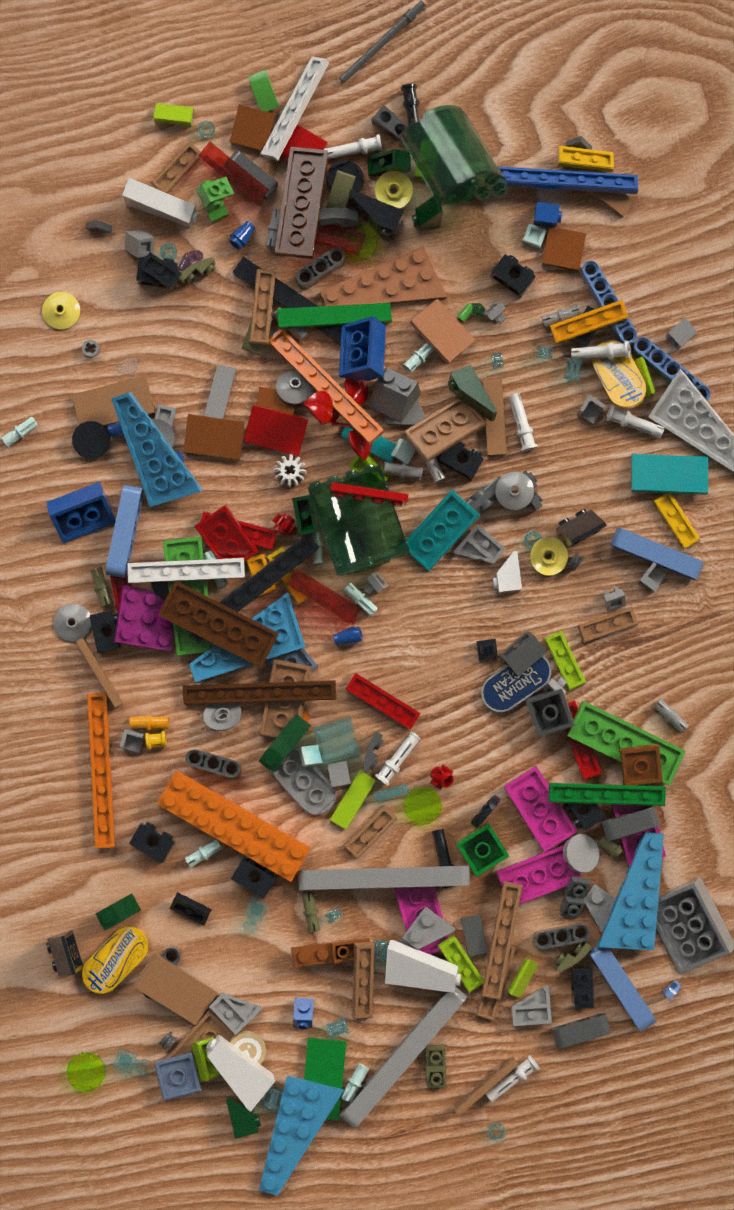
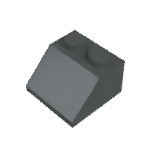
[369,367,421,423]
[526,688,575,737]

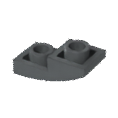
[319,208,359,228]
[523,470,542,512]
[364,731,383,771]
[560,876,590,918]

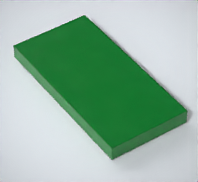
[304,1037,347,1120]

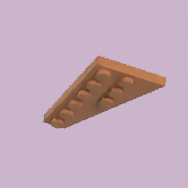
[320,246,447,306]

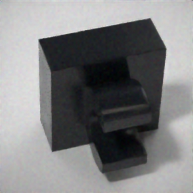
[476,639,498,660]

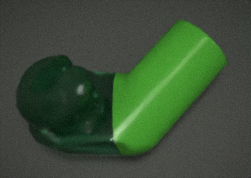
[457,303,485,323]

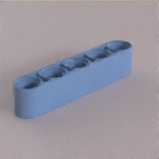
[580,261,637,346]
[632,337,711,401]
[106,485,144,578]
[610,528,704,581]
[588,946,657,1032]

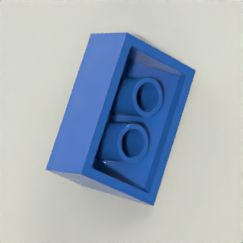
[338,316,386,381]
[46,482,116,543]

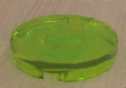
[341,223,378,261]
[403,786,442,825]
[67,1052,106,1091]

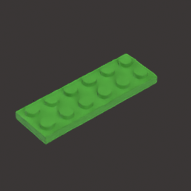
[163,536,215,656]
[566,701,686,786]

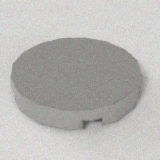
[563,834,599,873]

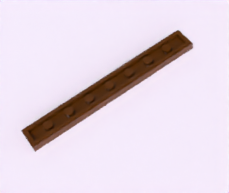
[183,680,337,705]

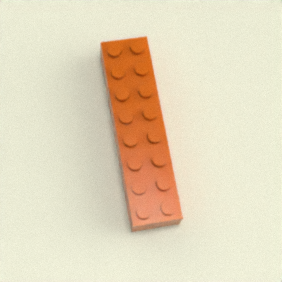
[157,770,311,882]

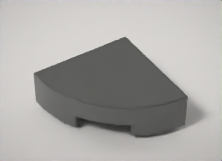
[565,136,592,150]
[85,220,112,233]

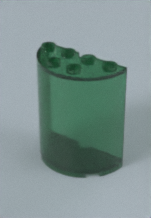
[400,105,507,206]
[307,464,410,577]

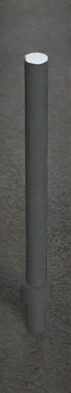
[339,0,426,83]

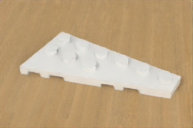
[648,369,734,472]

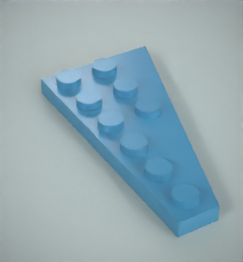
[111,392,203,507]
[189,592,306,683]
[596,832,664,951]
[259,1075,344,1196]

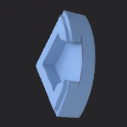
[662,980,681,1000]

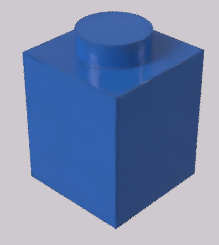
[533,202,562,227]

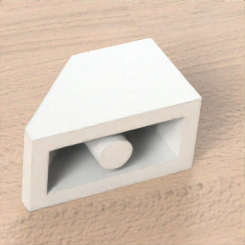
[493,551,522,593]

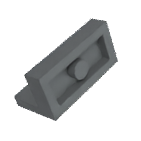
[499,630,547,676]

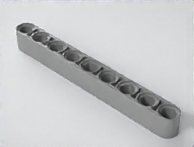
[298,866,470,890]
[339,987,467,1129]

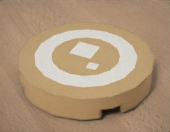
[230,1031,266,1064]

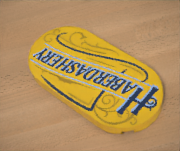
[592,340,647,409]
[82,926,149,994]

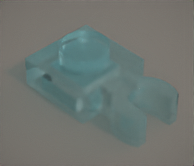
[242,896,270,934]
[113,1048,150,1075]

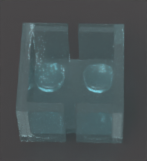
[313,717,360,765]

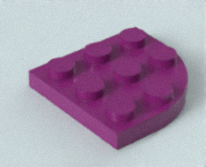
[114,585,174,652]

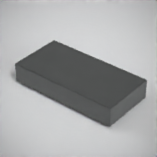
[461,914,488,957]

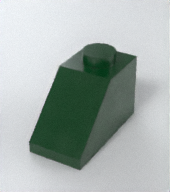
[368,148,411,176]
[292,494,318,536]
[96,893,141,931]
[226,1096,261,1138]

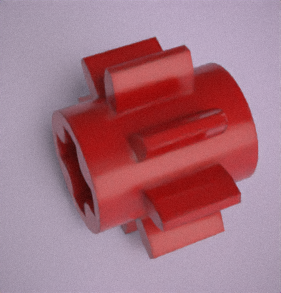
[272,512,296,536]
[430,764,454,790]

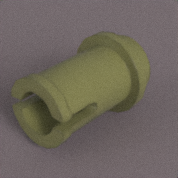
[597,835,623,859]

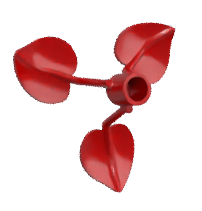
[303,378,372,460]

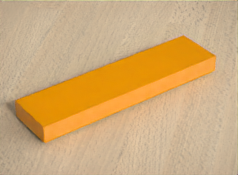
[550,299,629,344]

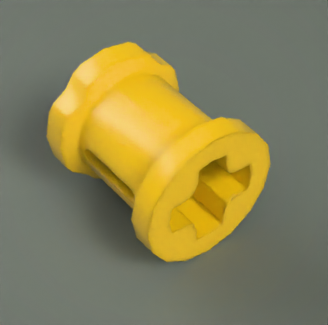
[145,731,167,750]

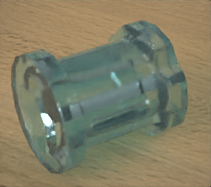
[563,358,583,381]
[373,939,390,962]
[326,1016,350,1040]
[261,1086,283,1110]

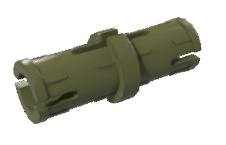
[90,567,113,607]
[302,892,320,932]

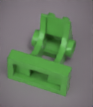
[196,177,234,223]

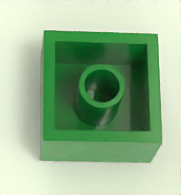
[455,822,509,877]

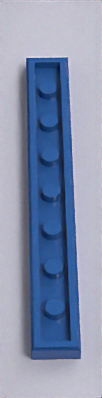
[486,166,638,194]

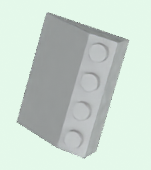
[656,877,734,974]

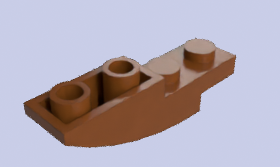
[291,938,370,967]

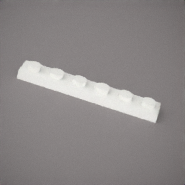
[261,56,329,161]
[127,558,245,583]

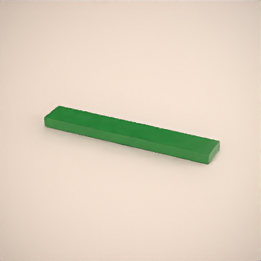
[277,303,392,329]
[548,783,666,806]

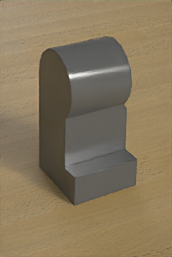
[371,105,409,141]

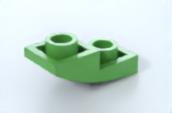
[248,69,280,112]

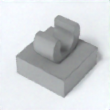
[482,301,507,324]
[364,571,389,594]
[604,586,626,611]
[542,677,567,694]

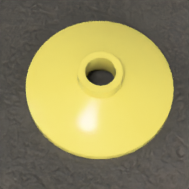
[375,171,413,209]
[42,292,80,330]
[530,537,568,575]

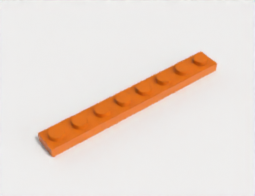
[269,329,384,445]
[87,693,115,848]

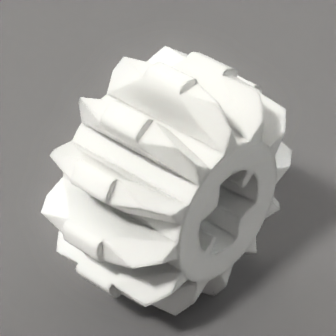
[274,455,306,488]

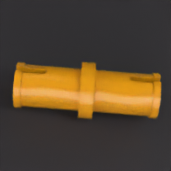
[129,715,170,730]

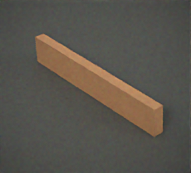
[481,881,523,1000]

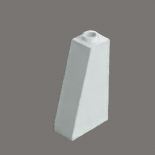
[122,178,198,228]
[385,940,461,993]
[206,1035,275,1111]

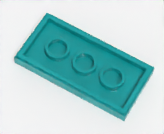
[631,454,708,495]
[401,489,480,571]

